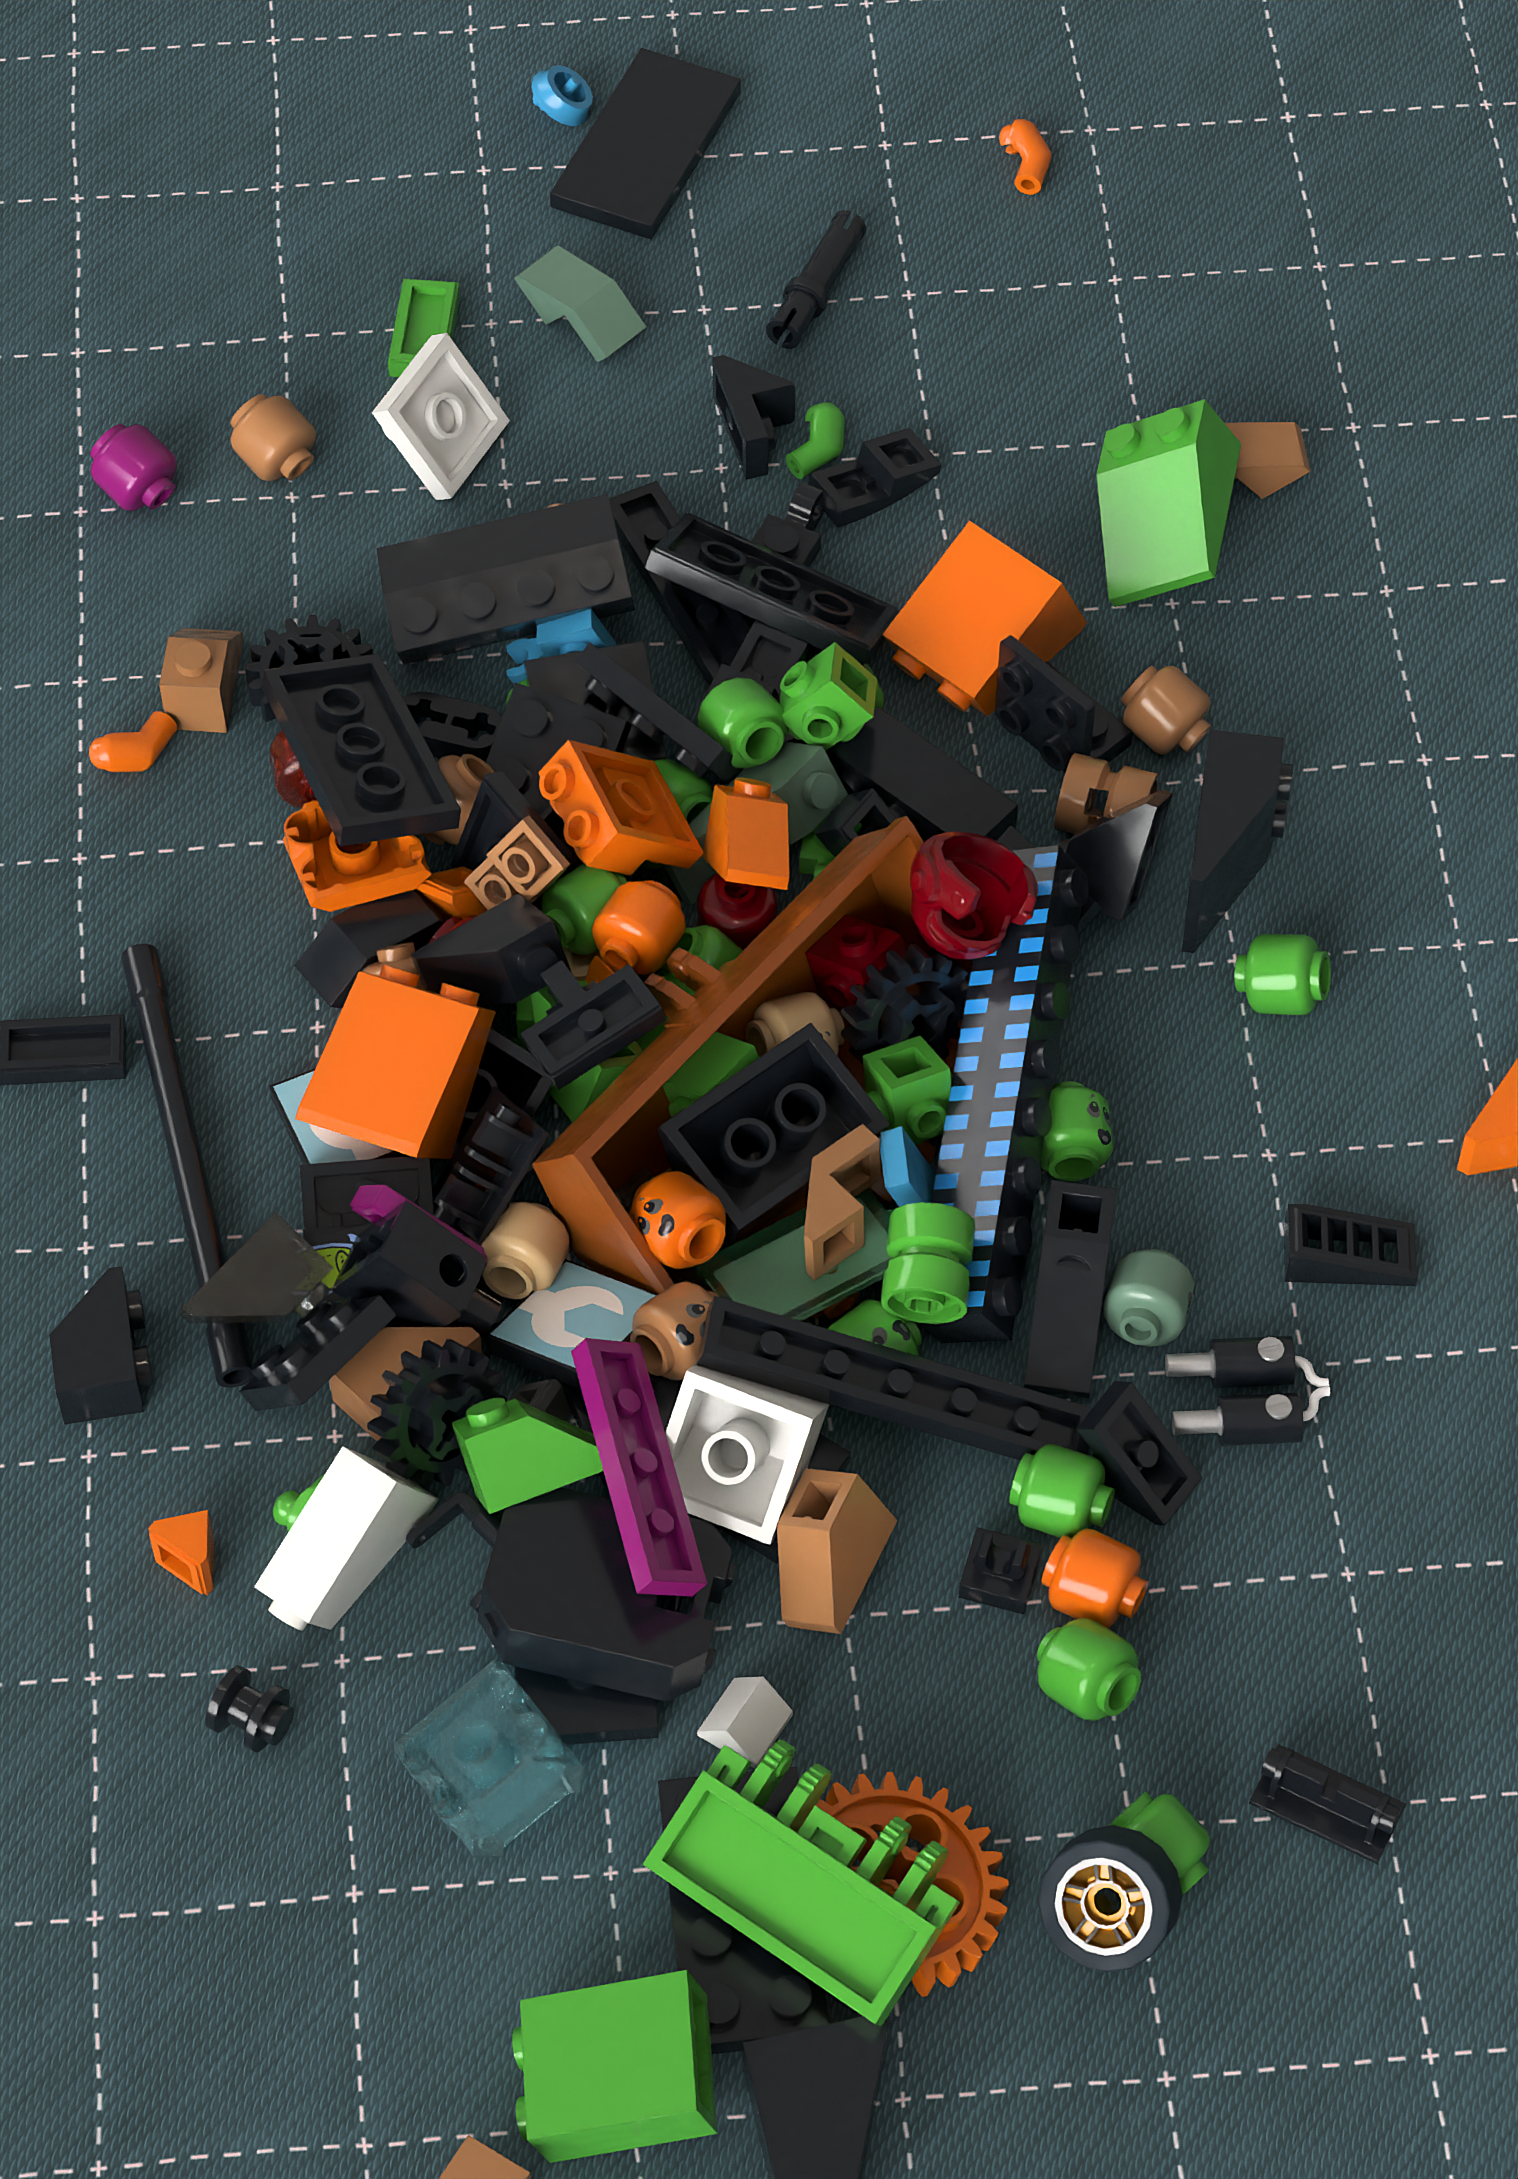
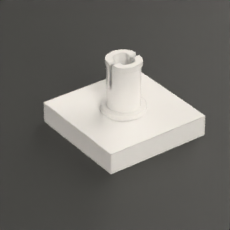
[372,333,510,500]

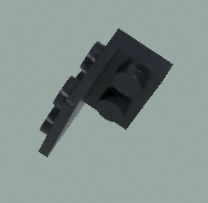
[995,635,1132,773]

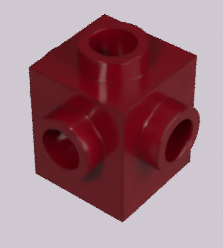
[805,915,908,1010]

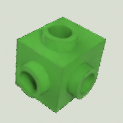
[779,642,877,751]
[863,1036,953,1145]

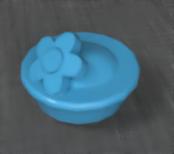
[531,65,593,126]

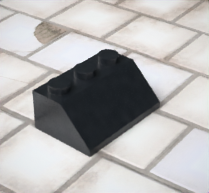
[657,1023,890,1253]

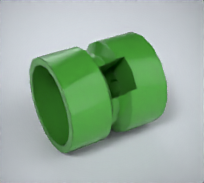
[881,1202,976,1324]

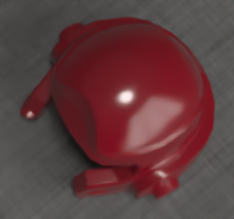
[910,832,1038,959]

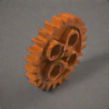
[816,1772,1009,1997]

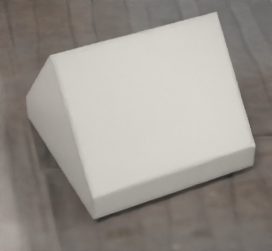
[697,1676,793,1769]

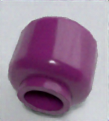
[90,424,177,511]

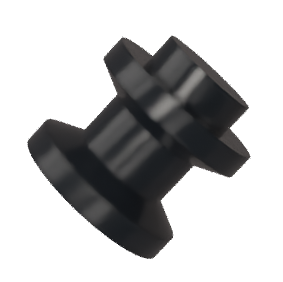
[205,1665,294,1752]

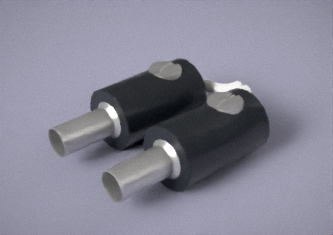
[1165,1336,1330,1446]

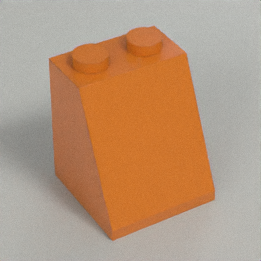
[882,520,1087,717]
[295,964,496,1159]

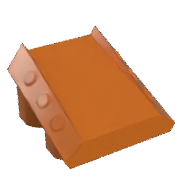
[283,800,432,912]

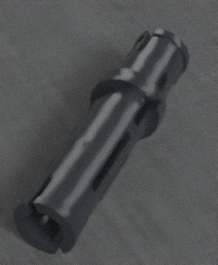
[766,210,866,349]

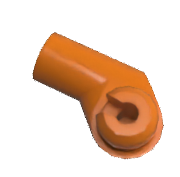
[999,119,1052,195]

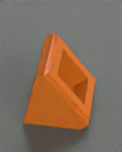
[416,867,488,921]
[148,1510,214,1595]

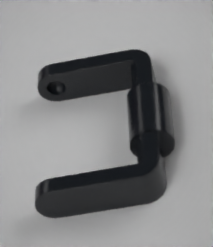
[406,1492,502,1613]

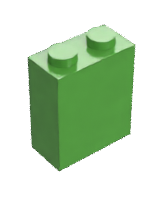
[512,1970,718,2163]

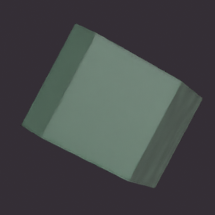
[514,245,646,362]

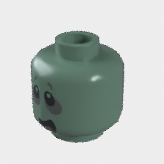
[1103,1249,1195,1347]

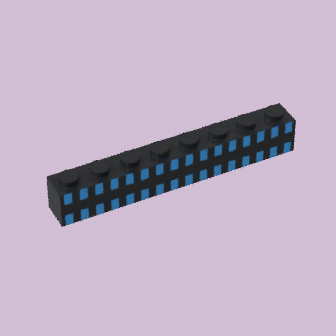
[919,845,1088,1343]

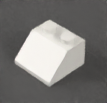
[665,1364,829,1545]

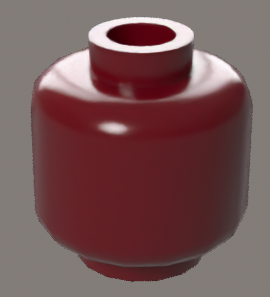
[697,873,778,950]

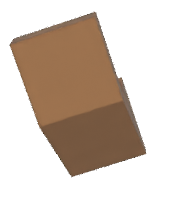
[1225,422,1311,499]
[804,1124,881,1281]

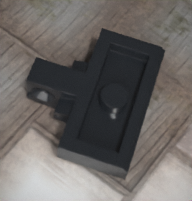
[520,960,667,1090]

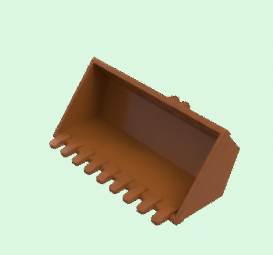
[532,816,973,1300]

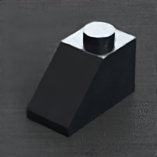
[1059,789,1173,922]
[410,893,572,1006]

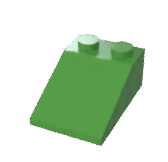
[1097,399,1241,607]

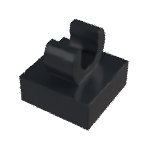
[958,1527,1042,1615]

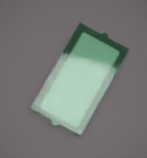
[696,1188,893,1321]

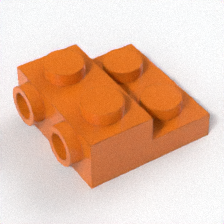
[538,740,704,876]

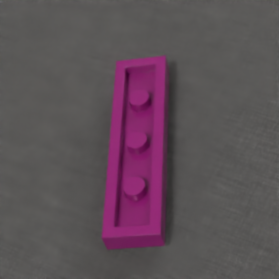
[571,1338,707,1597]

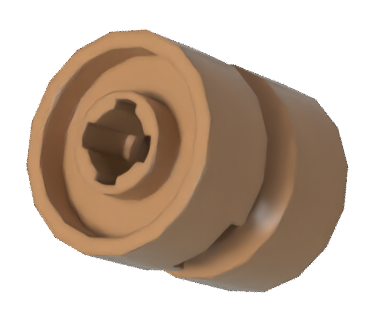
[1054,753,1159,835]

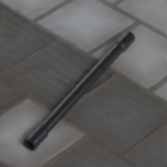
[121,944,254,1388]

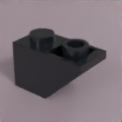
[49,1266,153,1425]

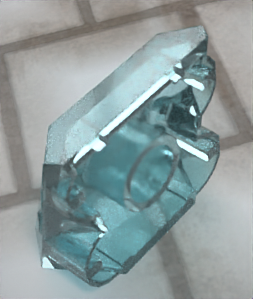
[394,1660,583,1858]

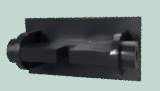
[1249,1744,1406,1865]

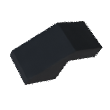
[294,889,446,1009]

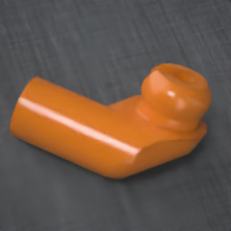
[89,711,178,772]

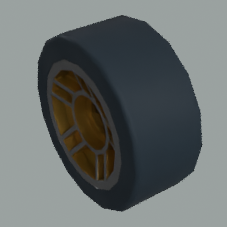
[1038,1825,1182,1972]

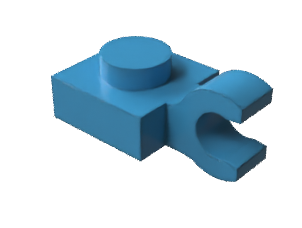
[506,609,616,685]

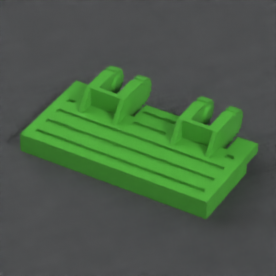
[643,1739,960,2026]

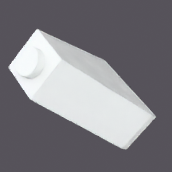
[254,1446,439,1631]

